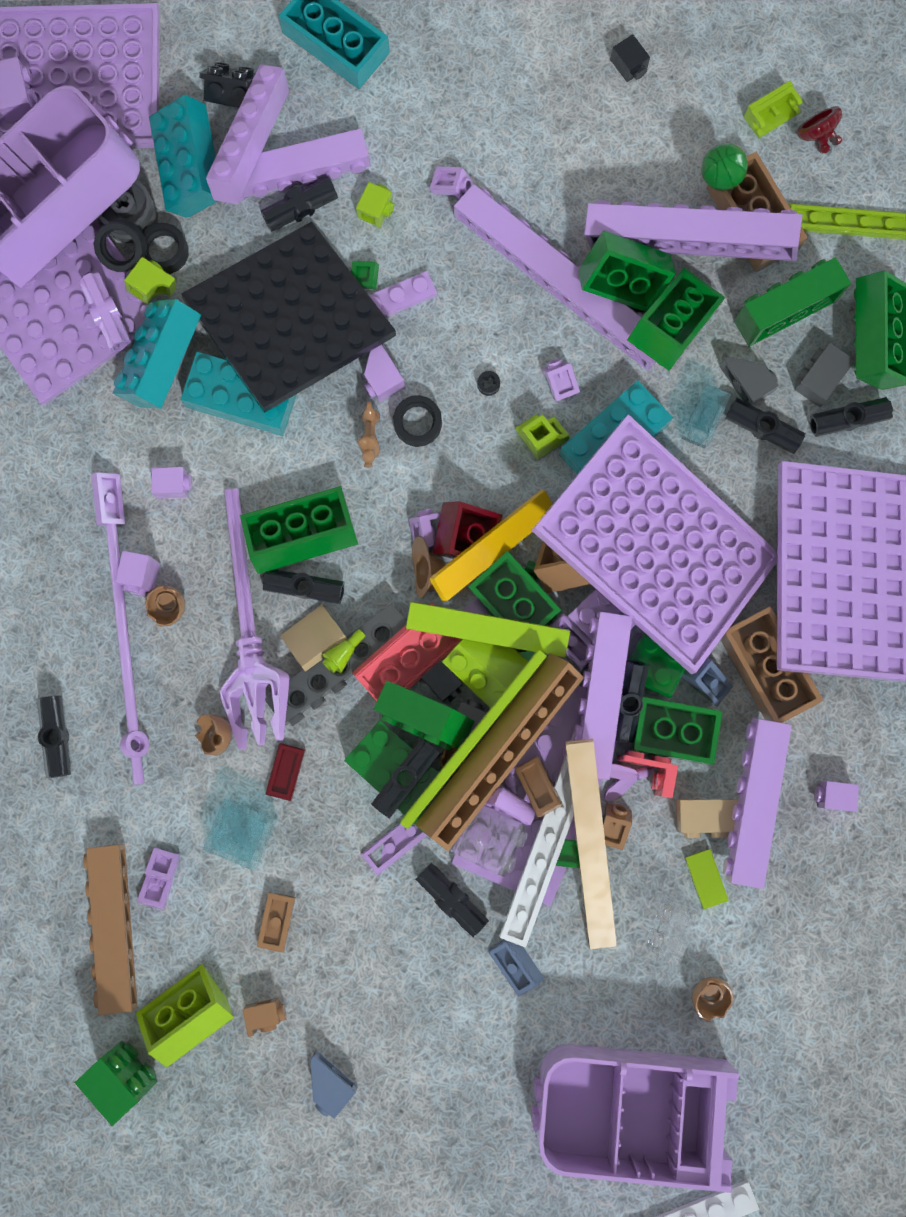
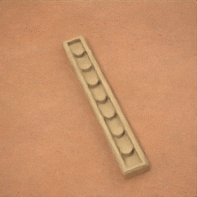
[565,738,617,949]

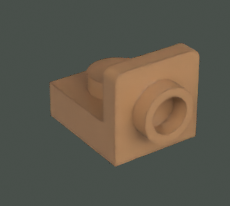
[603,804,632,850]

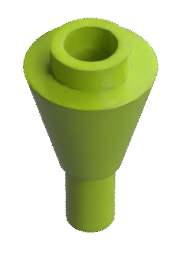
[322,629,366,673]

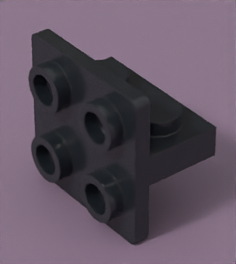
[199,62,256,108]

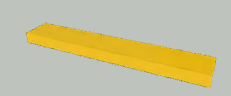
[429,490,552,601]

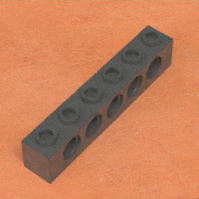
[265,603,407,726]

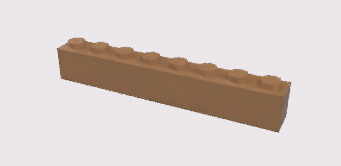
[415,653,584,851]

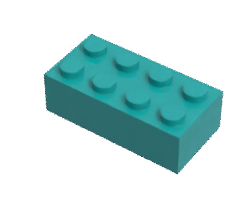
[278,0,390,89]
[149,94,218,218]
[112,299,201,409]
[180,352,297,436]
[559,380,673,474]

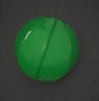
[701,143,748,191]

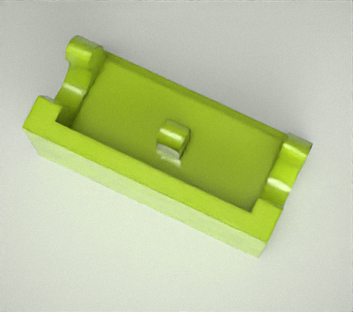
[744,80,803,138]

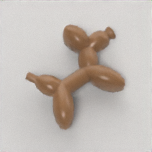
[358,402,380,468]

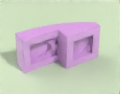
[137,848,180,911]

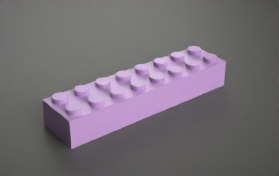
[584,200,802,261]

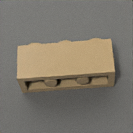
[676,799,739,838]

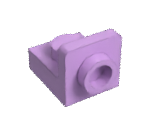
[429,166,472,200]
[541,359,580,401]
[408,509,441,547]

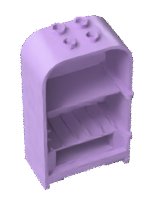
[0,86,140,288]
[531,1044,739,1193]

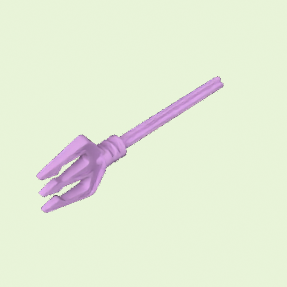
[220,488,289,750]

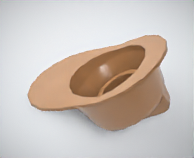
[412,536,446,598]

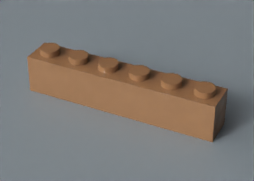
[83,844,138,1015]

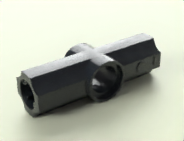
[261,177,338,232]
[725,397,806,454]
[810,397,893,437]
[263,569,345,604]
[615,659,649,744]
[36,695,71,778]
[371,738,440,819]
[415,862,489,937]

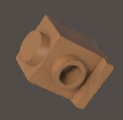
[242,998,287,1037]

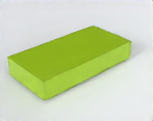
[684,849,729,909]

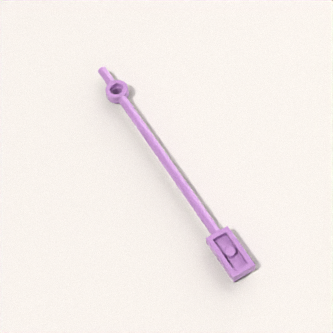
[91,472,149,785]

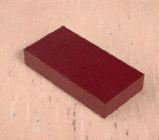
[265,743,306,801]

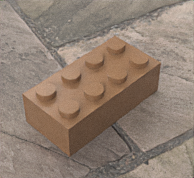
[706,151,808,272]
[721,606,824,723]

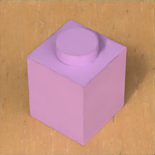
[151,467,192,499]
[814,781,859,812]

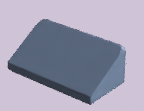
[488,939,544,997]

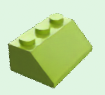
[442,639,537,716]
[136,964,234,1068]

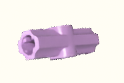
[79,272,132,352]

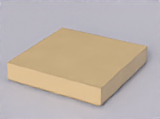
[280,605,348,672]

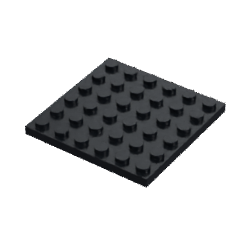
[181,221,396,413]

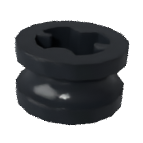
[477,371,500,396]

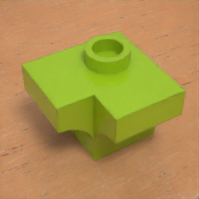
[124,257,176,305]
[515,414,569,460]

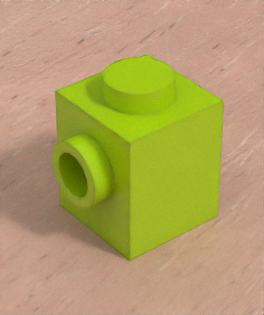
[356,182,395,228]

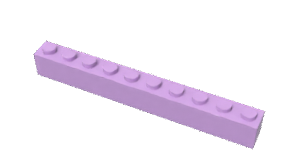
[454,184,656,371]

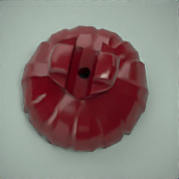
[796,106,842,154]

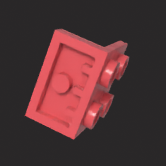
[617,751,678,798]

